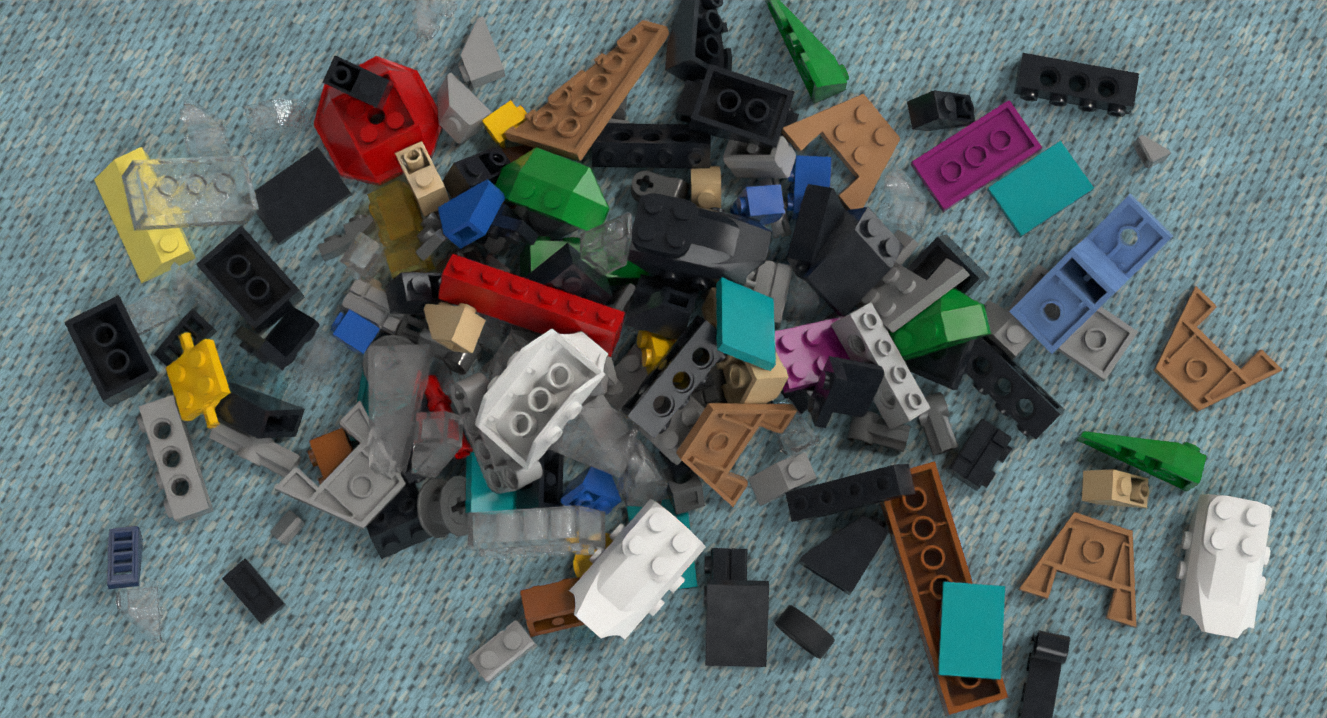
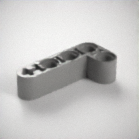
[451,373,542,494]

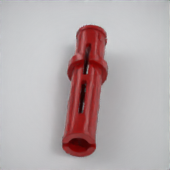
[419,375,473,459]

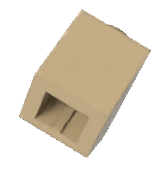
[395,141,450,216]
[691,166,721,209]
[424,302,486,353]
[1082,469,1149,508]

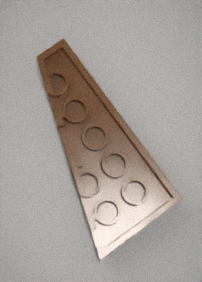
[505,20,670,161]

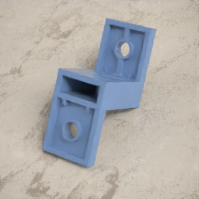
[1009,194,1173,354]

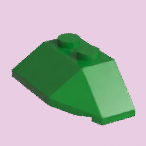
[495,147,610,237]
[887,288,991,361]

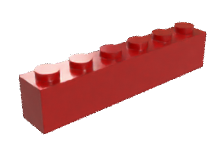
[439,254,625,357]

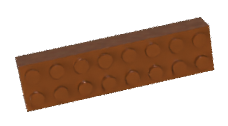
[880,461,1009,716]

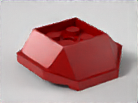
[313,56,443,186]

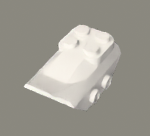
[475,329,608,471]
[1176,494,1272,639]
[569,499,706,640]

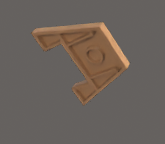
[781,94,901,210]
[1153,286,1283,412]
[676,403,798,507]
[1018,512,1137,628]

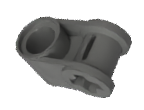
[631,171,689,202]

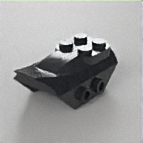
[627,193,773,291]

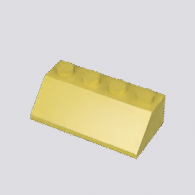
[94,147,196,283]

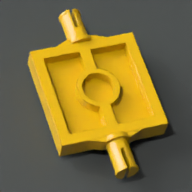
[166,333,231,429]

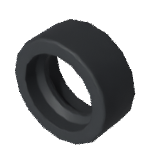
[775,605,835,659]

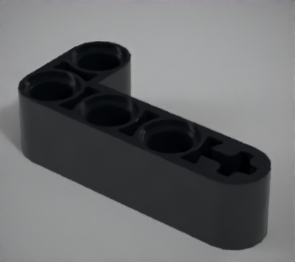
[1018,630,1070,718]

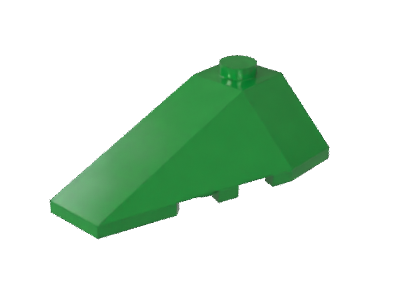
[765,0,849,104]
[1076,431,1207,492]

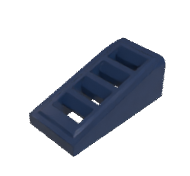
[107,526,143,589]

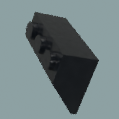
[64,295,159,407]

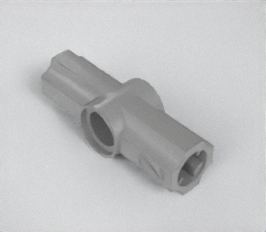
[209,418,302,478]

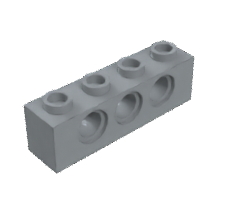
[831,302,930,430]
[137,395,214,523]

